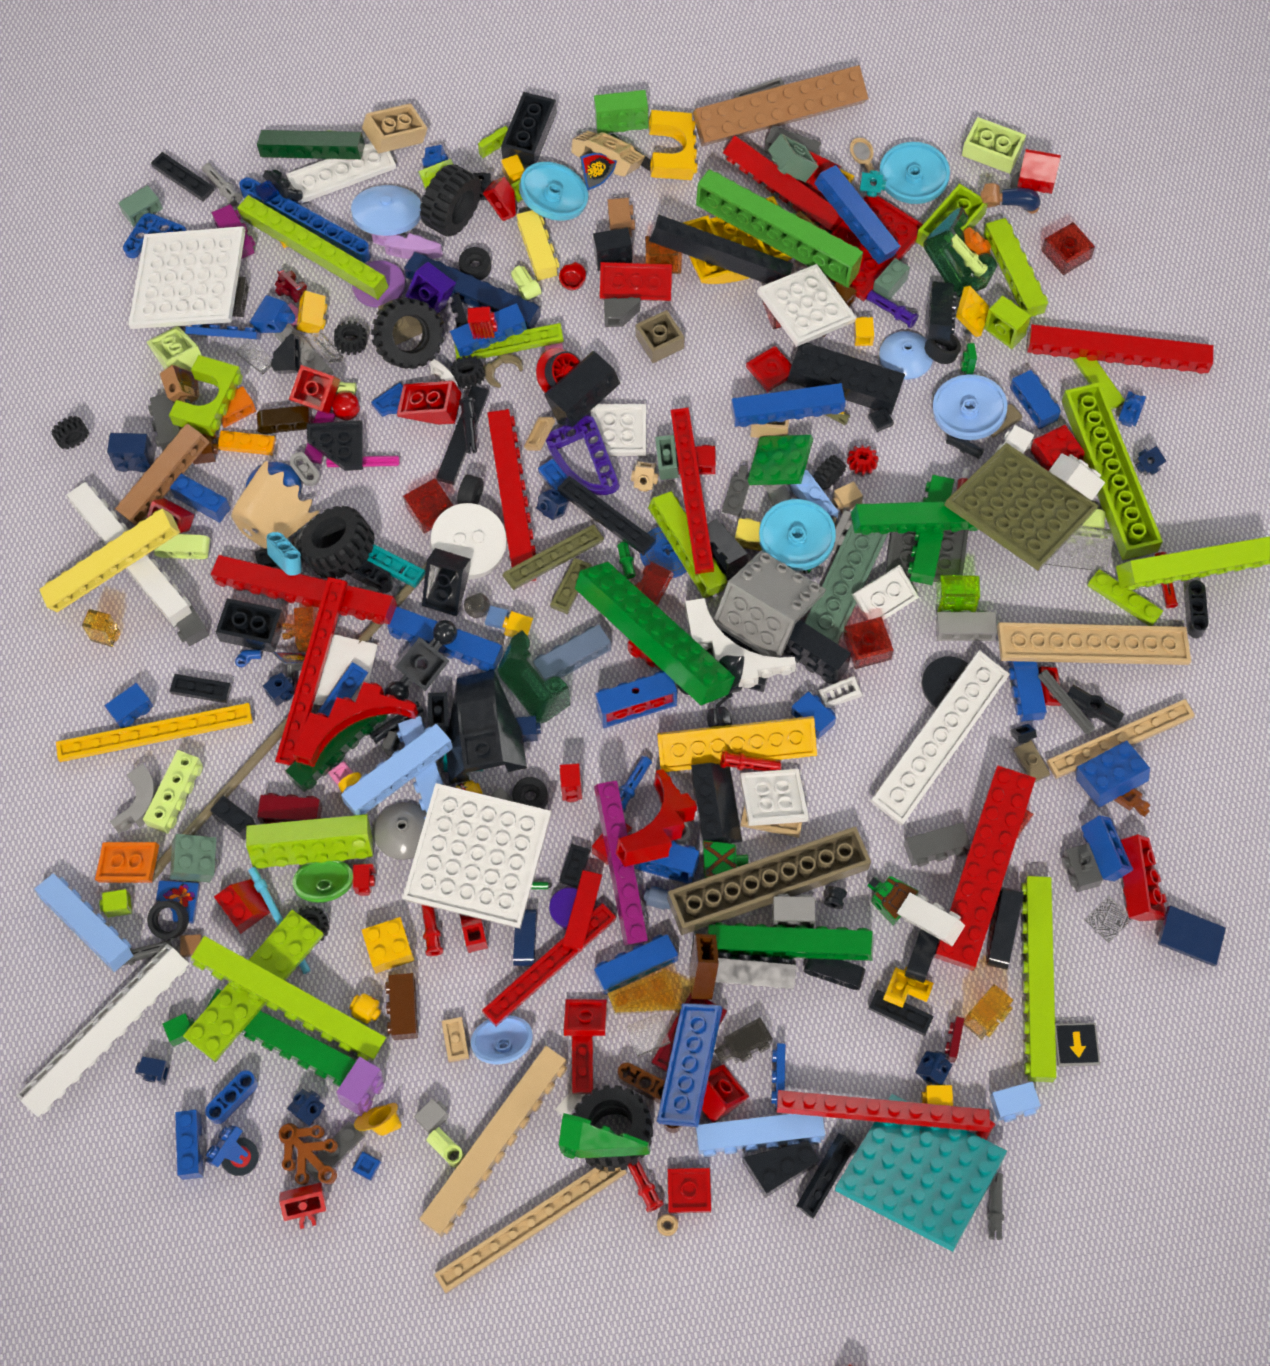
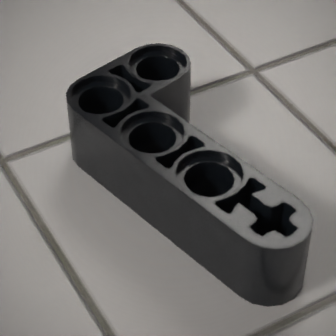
[987,887,1024,970]

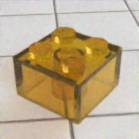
[964,984,1014,1040]

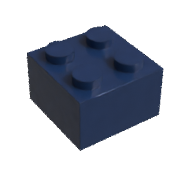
[107,433,155,472]

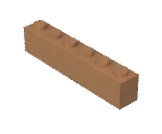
[115,424,210,526]

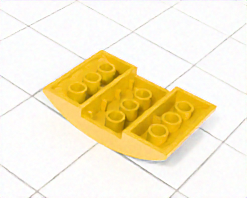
[683,196,793,284]

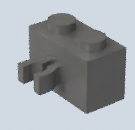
[1062,843,1103,892]

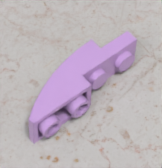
[372,233,443,259]

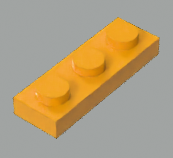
[217,430,276,456]

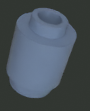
[643,886,671,910]

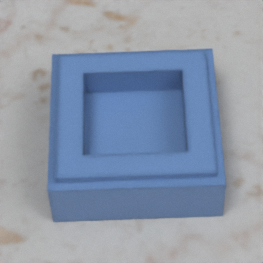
[485,606,509,630]

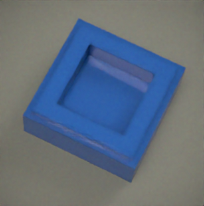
[352,1151,382,1181]

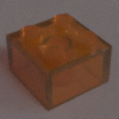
[645,236,682,274]

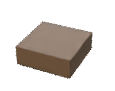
[180,934,202,957]

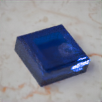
[254,180,279,204]

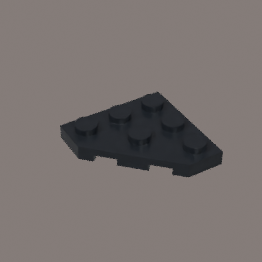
[307,420,363,471]

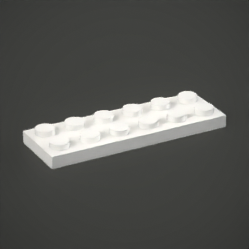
[286,143,396,204]

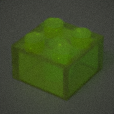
[936,575,980,612]

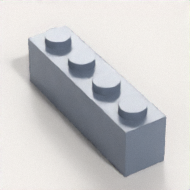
[533,625,611,687]

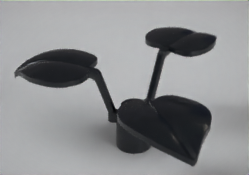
[677,655,745,727]

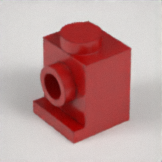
[353,864,376,896]

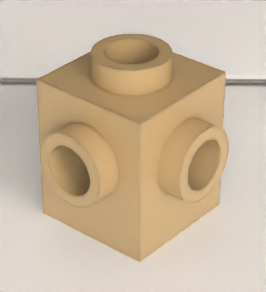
[631,461,658,492]

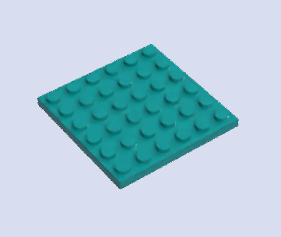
[835,1094,1007,1252]

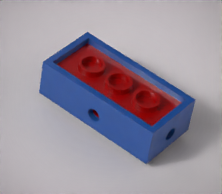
[595,671,677,729]

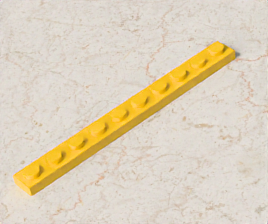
[56,703,253,762]

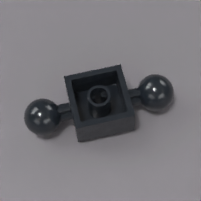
[384,620,457,701]

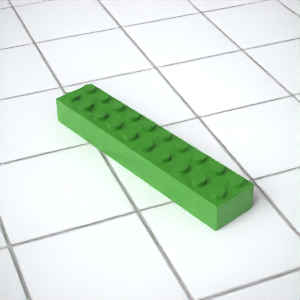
[696,169,863,288]

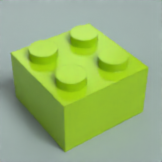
[984,295,1031,349]

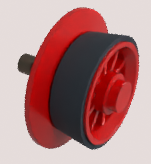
[536,348,581,393]

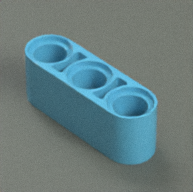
[266,532,302,575]

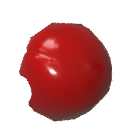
[559,262,586,291]
[332,391,360,420]

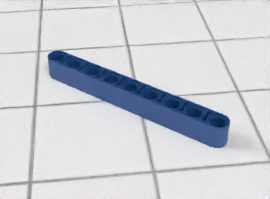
[239,177,371,263]

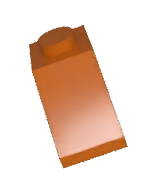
[221,386,256,428]

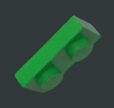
[960,343,977,375]

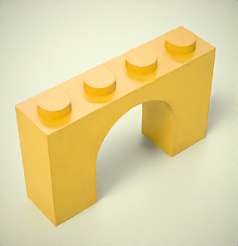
[648,110,697,180]

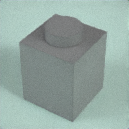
[414,1099,449,1134]

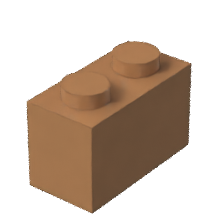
[607,198,635,237]

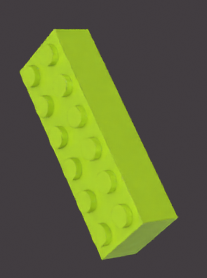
[246,814,373,869]

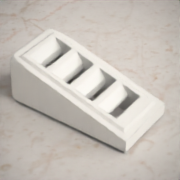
[818,676,863,708]

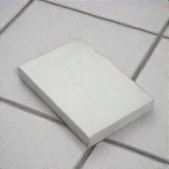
[852,565,919,627]

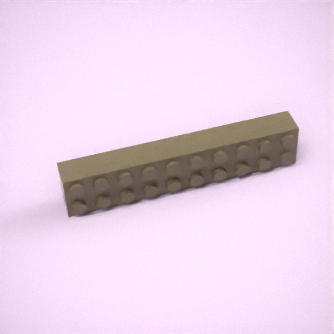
[667,826,871,935]

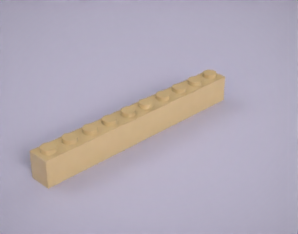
[419,1046,567,1237]

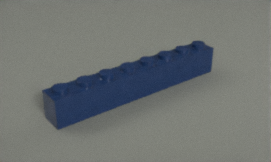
[404,252,541,329]

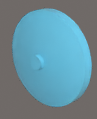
[879,142,950,204]
[519,162,588,221]
[759,499,836,571]

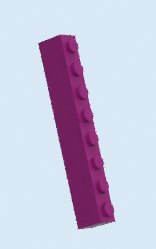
[594,781,648,946]

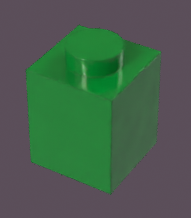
[162,1013,195,1047]

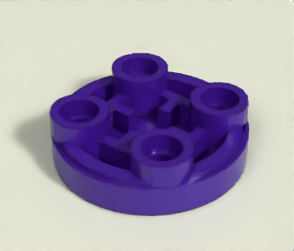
[549,888,578,930]

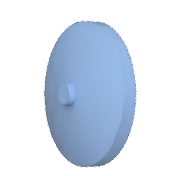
[351,185,421,236]
[933,375,1007,440]

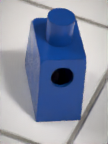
[250,295,295,333]

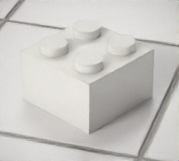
[1049,453,1105,501]

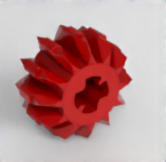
[847,444,879,476]

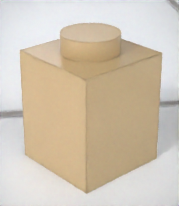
[832,481,863,514]

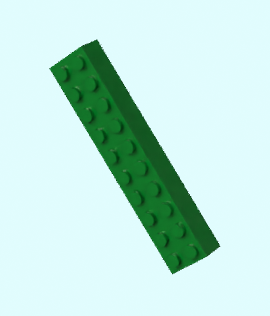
[575,561,735,706]

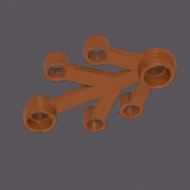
[279,1123,338,1185]

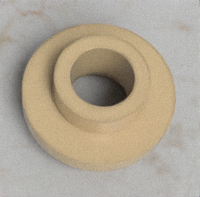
[657,1214,678,1236]

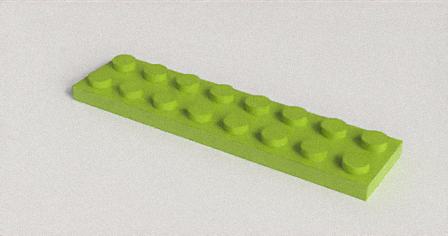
[183,910,324,1063]

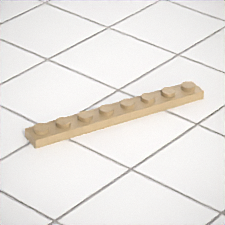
[1046,699,1195,779]

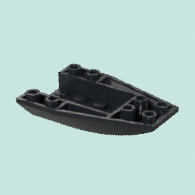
[446,670,527,784]

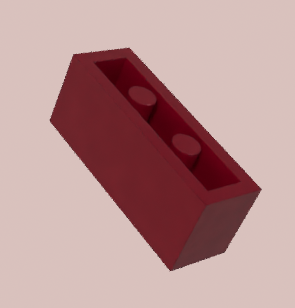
[257,793,322,824]

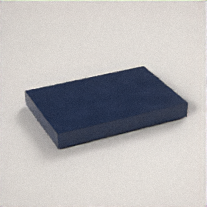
[1158,905,1226,966]

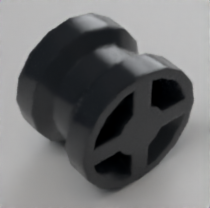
[824,886,847,909]

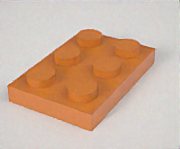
[95,842,160,883]

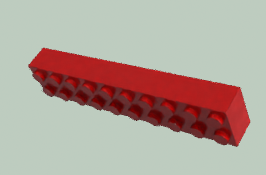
[934,765,1036,971]

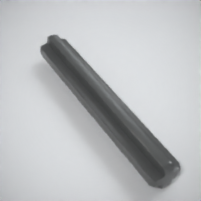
[1038,670,1095,735]

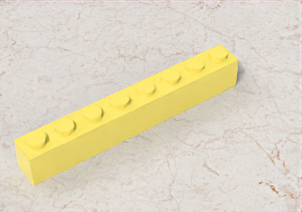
[39,509,180,613]

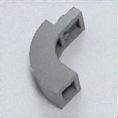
[110,764,157,833]

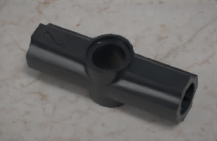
[1067,684,1125,729]

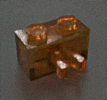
[282,606,316,652]

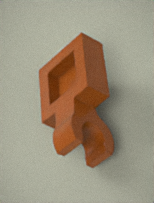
[1114,789,1150,817]

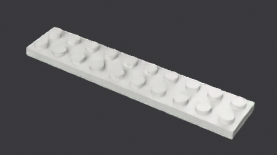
[870,650,1010,825]

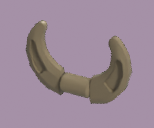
[485,354,523,388]

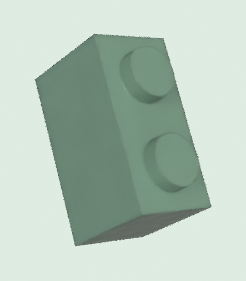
[118,185,163,227]
[873,258,910,300]
[655,435,679,480]

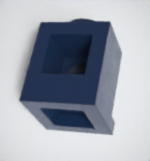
[135,1056,171,1086]

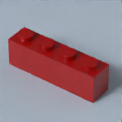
[1120,834,1167,921]

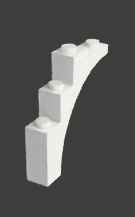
[685,598,796,688]

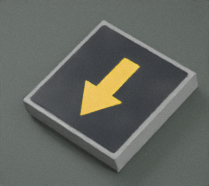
[1055,1023,1100,1067]

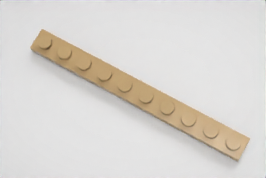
[434,1167,627,1294]

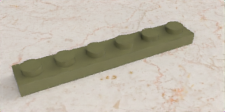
[502,524,604,590]

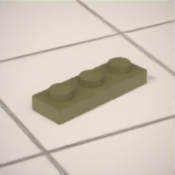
[550,558,592,615]

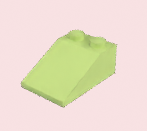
[146,326,202,372]

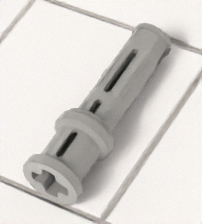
[202,163,242,206]

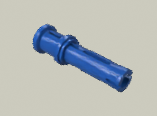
[619,756,652,812]

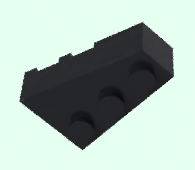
[707,519,748,581]
[742,1141,820,1198]

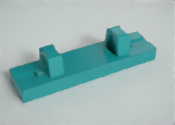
[367,544,425,588]

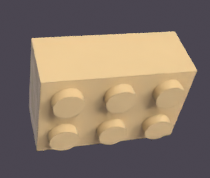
[362,103,427,154]

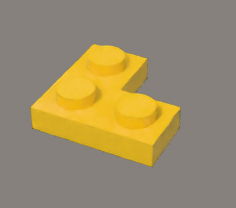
[883,967,934,1007]

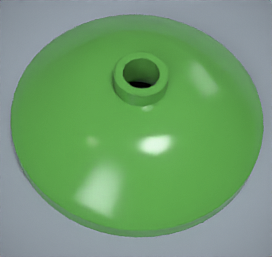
[292,860,353,903]

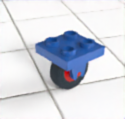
[205,1125,259,1176]

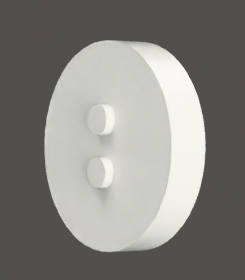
[430,503,507,580]

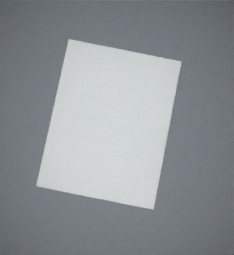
[314,634,378,706]

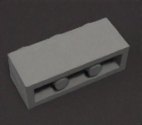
[936,610,997,641]

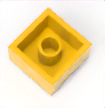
[361,917,414,973]

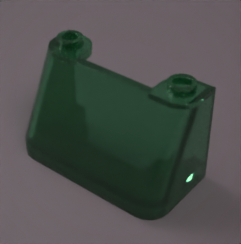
[923,207,998,297]
[498,630,571,723]

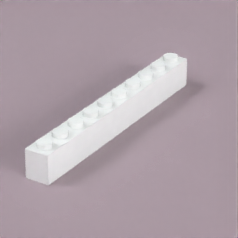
[66,482,192,627]
[16,944,189,1117]

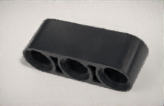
[348,560,393,593]
[1184,580,1209,638]
[904,929,939,983]
[803,958,866,990]

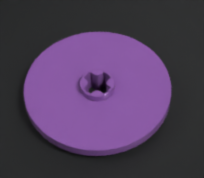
[352,261,405,308]

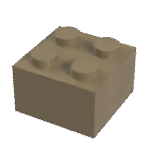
[635,310,685,363]

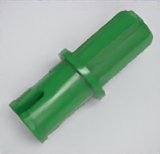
[617,542,636,579]

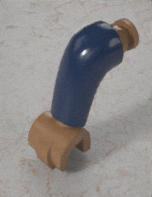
[981,183,1041,214]

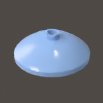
[879,331,933,380]
[471,1015,533,1065]

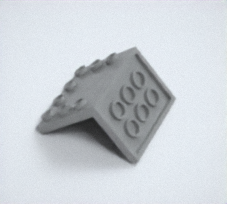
[713,550,826,658]

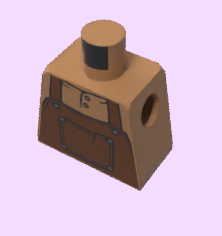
[160,365,199,404]

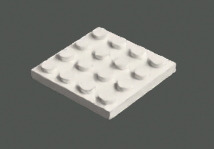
[757,264,856,347]

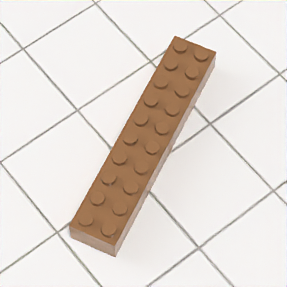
[692,65,869,147]

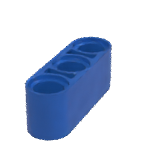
[205,1070,258,1124]

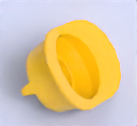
[354,1103,402,1136]

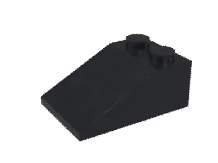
[422,548,471,617]

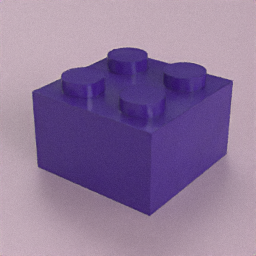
[405,262,456,315]

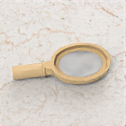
[850,138,875,173]

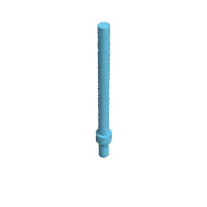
[248,867,311,974]

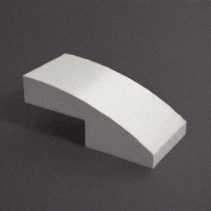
[430,359,458,387]

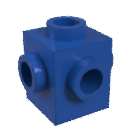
[422,145,448,168]

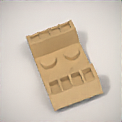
[571,130,645,177]

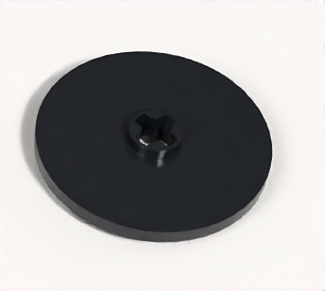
[921,656,968,708]

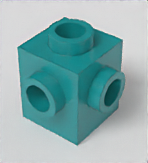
[860,170,886,197]

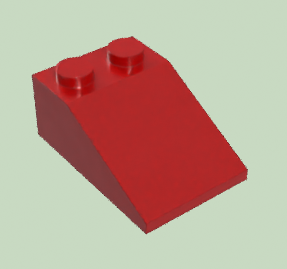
[397,381,461,425]

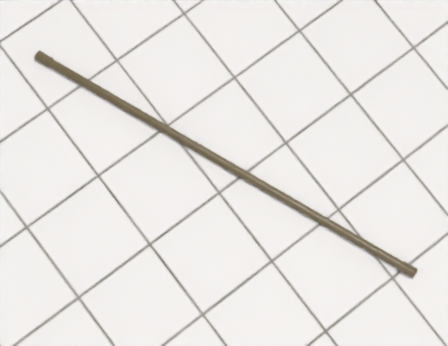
[152,562,427,883]

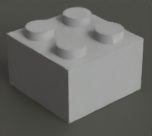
[772,894,815,929]

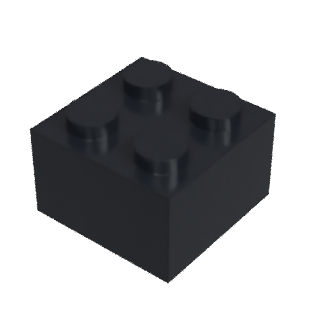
[593,227,632,271]

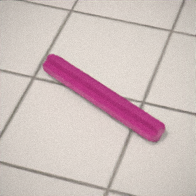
[326,456,400,467]

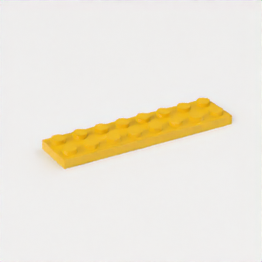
[657,716,817,772]

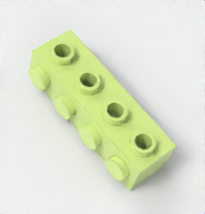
[143,750,203,834]

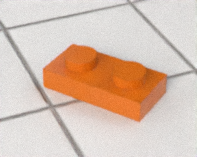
[964,227,991,260]

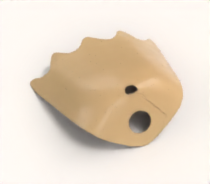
[231,461,320,548]

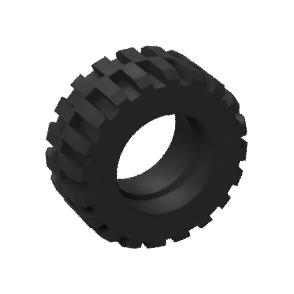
[420,164,482,236]
[371,298,444,369]
[299,506,375,579]
[572,1085,653,1172]

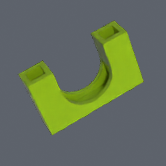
[169,355,243,436]

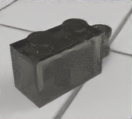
[714,1017,773,1064]

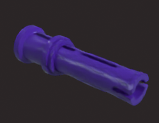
[866,290,919,329]

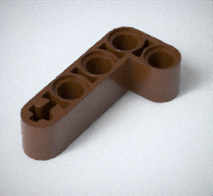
[617,1062,682,1133]

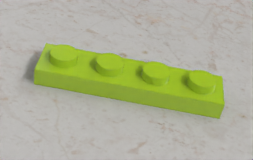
[1087,569,1163,626]

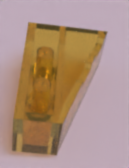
[607,970,681,1015]

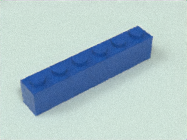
[814,165,901,264]
[731,383,846,427]
[387,607,503,672]

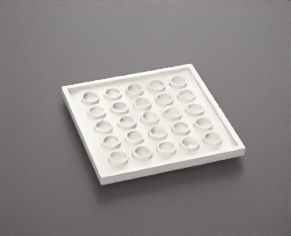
[128,227,246,329]
[402,783,552,929]

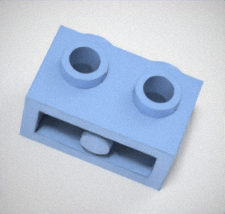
[990,1081,1041,1122]

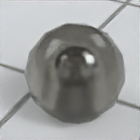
[464,592,490,618]

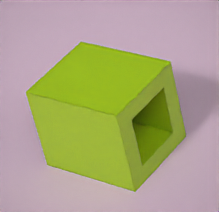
[99,889,132,918]

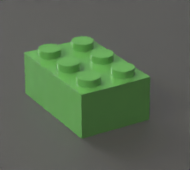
[594,90,648,134]

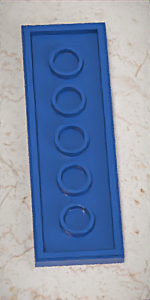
[656,1003,723,1127]

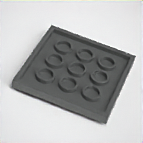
[886,530,969,586]

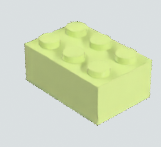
[962,117,1026,174]

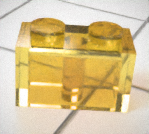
[82,609,120,647]

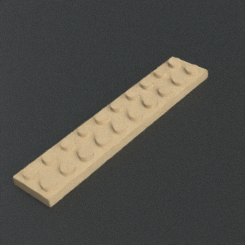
[997,622,1191,665]

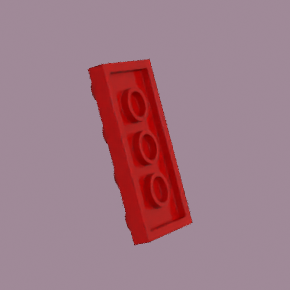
[600,262,672,301]

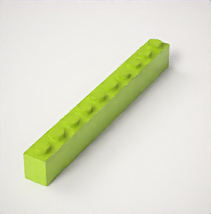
[237,195,389,300]
[1021,876,1056,1083]
[191,936,386,1061]

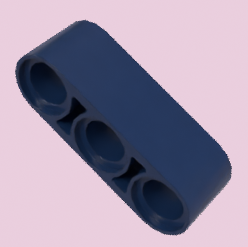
[513,909,537,967]

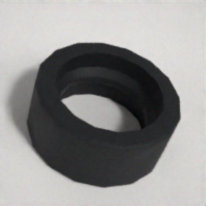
[924,334,961,364]
[147,900,189,939]

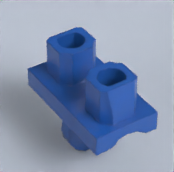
[1118,391,1146,427]

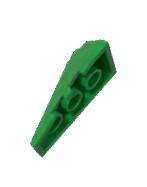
[558,1113,651,1159]

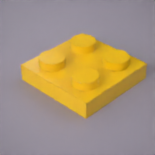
[956,286,990,337]

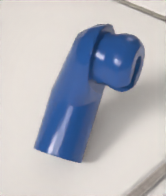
[235,650,262,668]

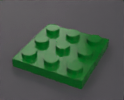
[747,434,813,485]

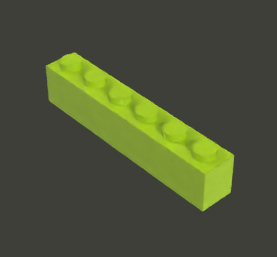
[984,218,1048,317]
[648,491,728,599]

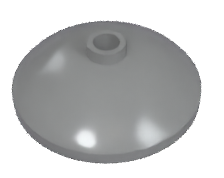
[374,802,427,860]

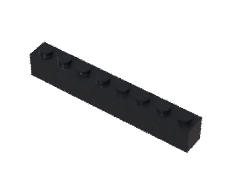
[649,214,793,284]

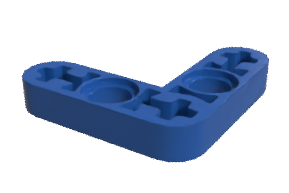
[123,213,187,258]

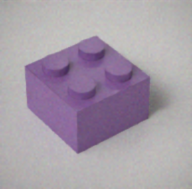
[336,1057,384,1116]

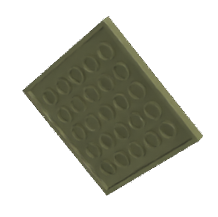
[944,443,1098,571]

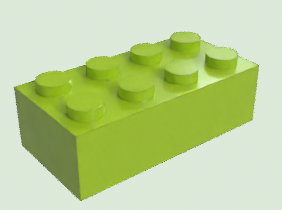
[916,184,988,260]

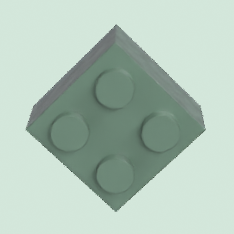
[768,134,818,182]
[170,834,216,883]

